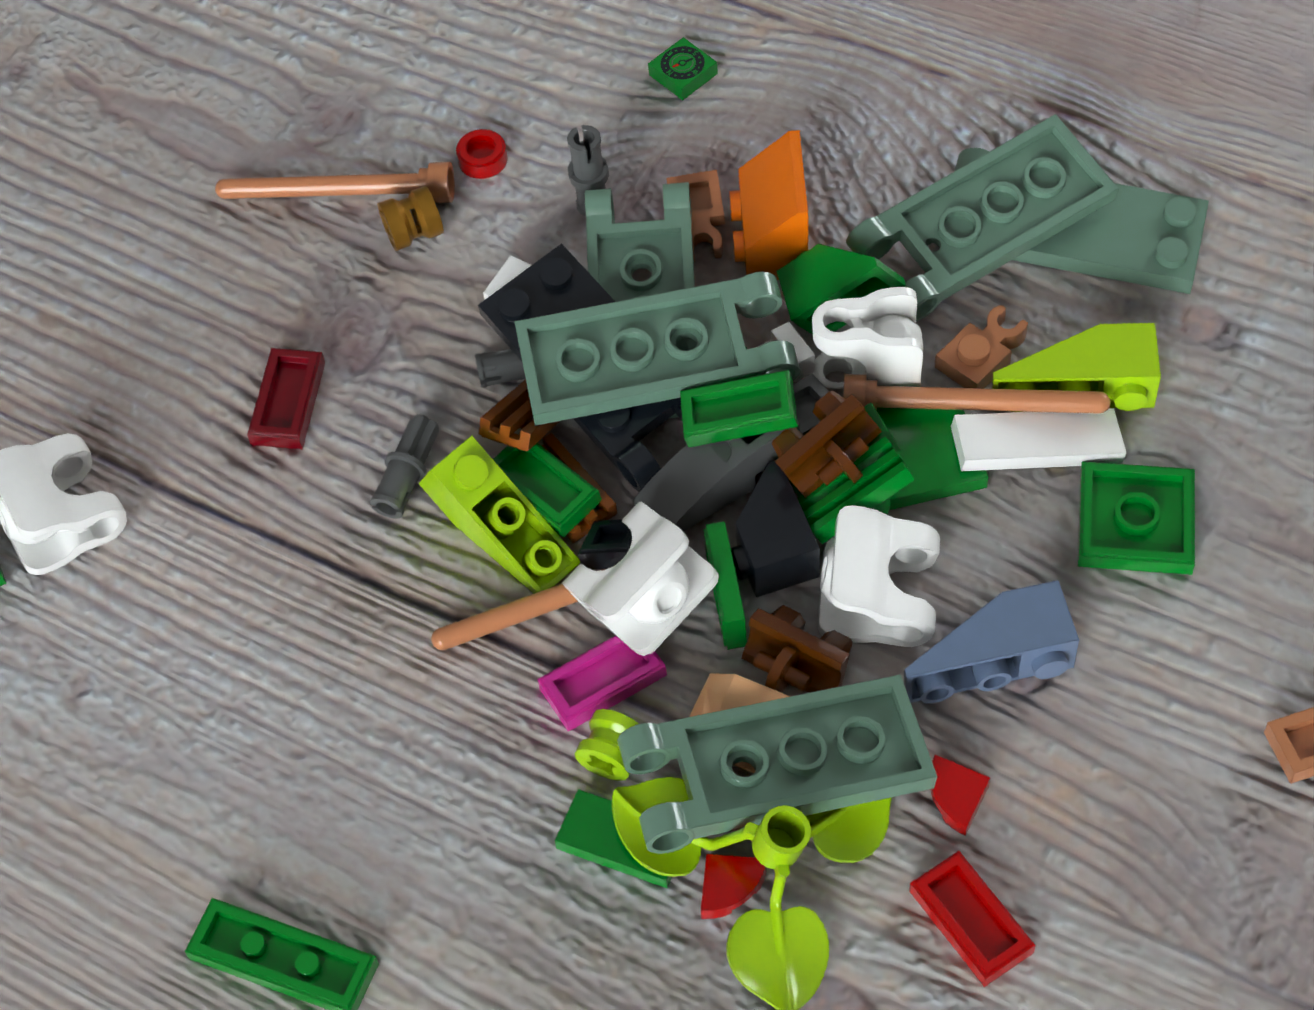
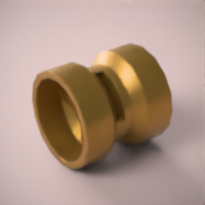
[377,186,444,251]

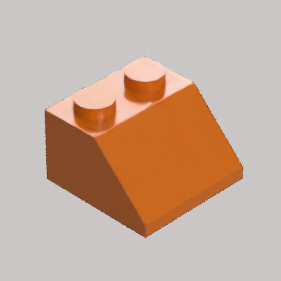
[729,130,808,280]

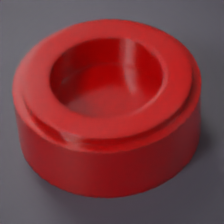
[456,129,508,179]

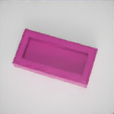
[537,635,667,732]

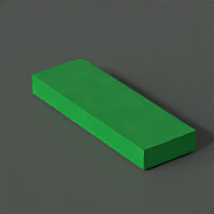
[185,898,379,1010]

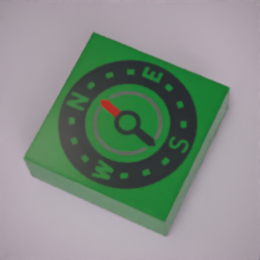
[648,37,718,101]

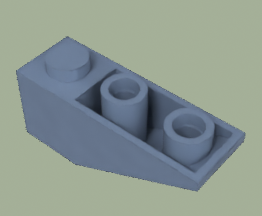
[904,580,1079,703]

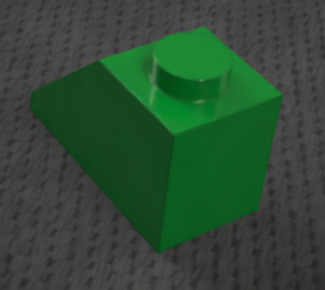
[777,244,907,335]

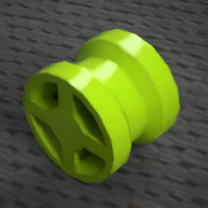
[575,709,639,781]

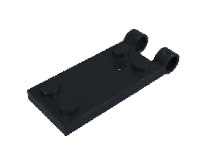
[478,243,682,492]

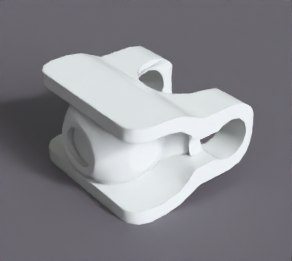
[812,287,923,397]
[0,433,127,575]
[562,502,719,656]
[817,505,940,647]

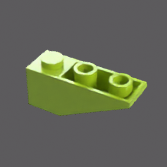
[991,323,1161,412]
[419,435,580,594]

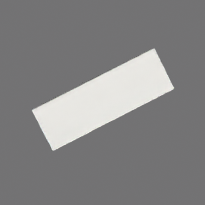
[951,408,1126,471]

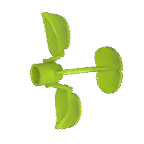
[612,777,892,1010]

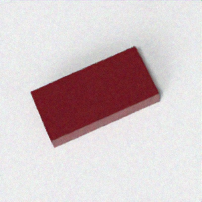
[247,348,325,450]

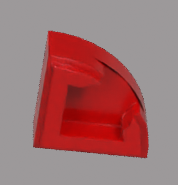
[930,754,990,836]
[701,854,767,919]

